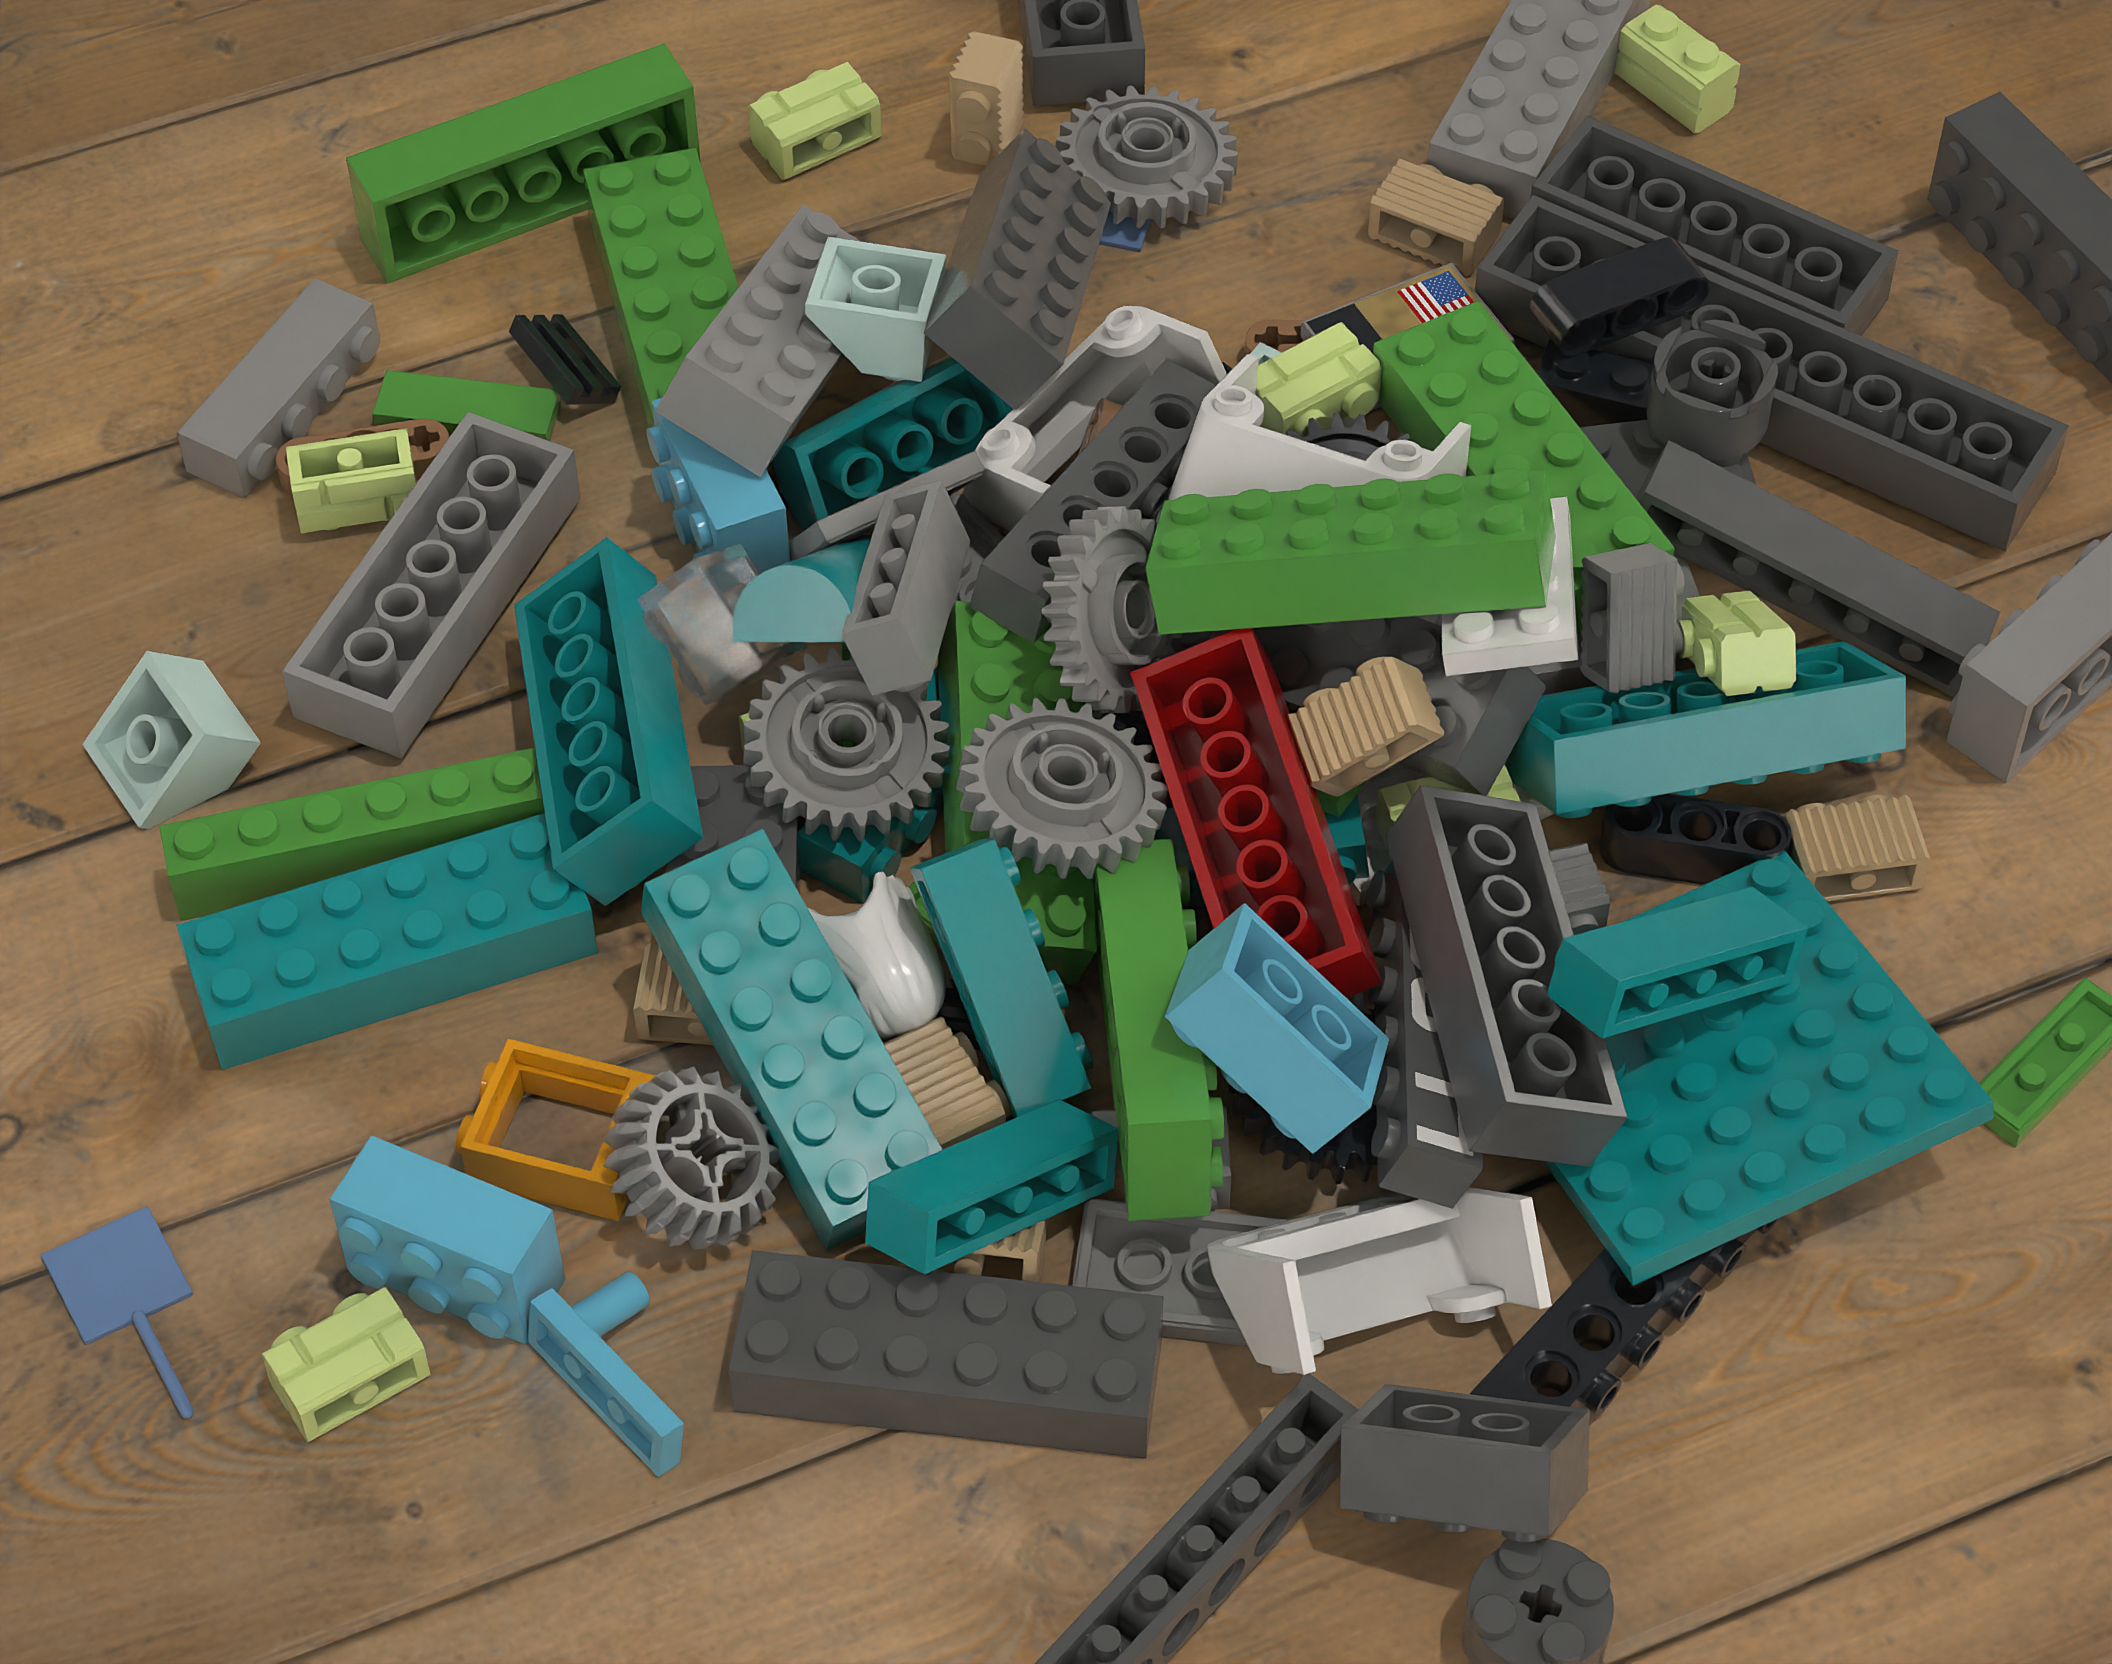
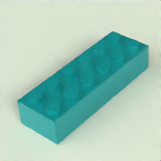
[514,537,704,906]
[1505,641,1906,818]
[176,813,598,1070]
[641,829,943,1251]

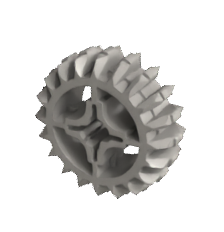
[603,1066,784,1251]

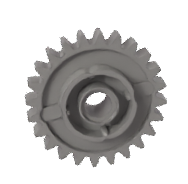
[1055,86,1238,228]
[1042,506,1182,713]
[743,647,950,841]
[956,699,1168,879]

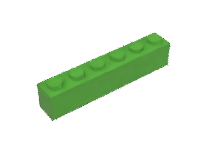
[159,748,545,921]

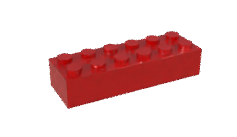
[1130,628,1383,997]

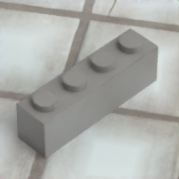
[177,278,380,498]
[841,480,970,696]

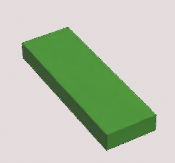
[372,370,561,441]
[1979,977,2112,1148]

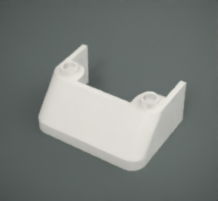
[964,306,1227,531]
[1169,354,1471,500]
[1207,1187,1552,1375]

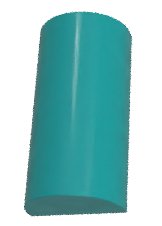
[773,354,1013,531]
[733,534,873,642]

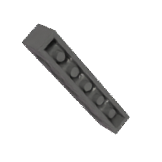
[969,358,1216,644]
[1034,1373,1359,1664]

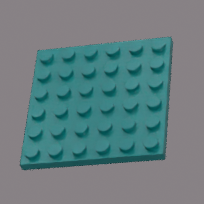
[1544,852,1994,1286]

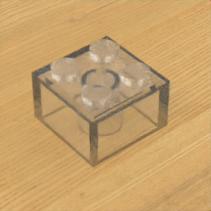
[637,543,808,706]

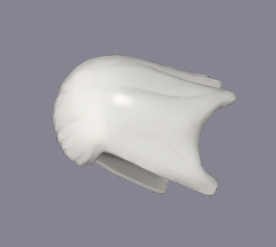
[808,872,947,1040]

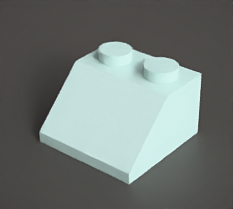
[805,237,946,382]
[82,651,261,829]

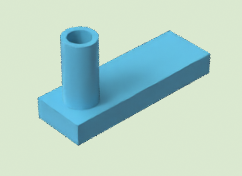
[528,1271,684,1478]

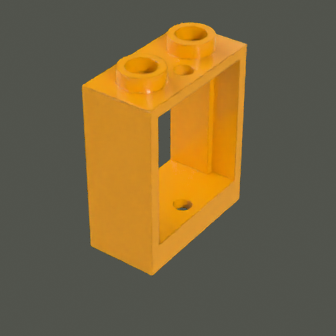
[456,1039,662,1221]

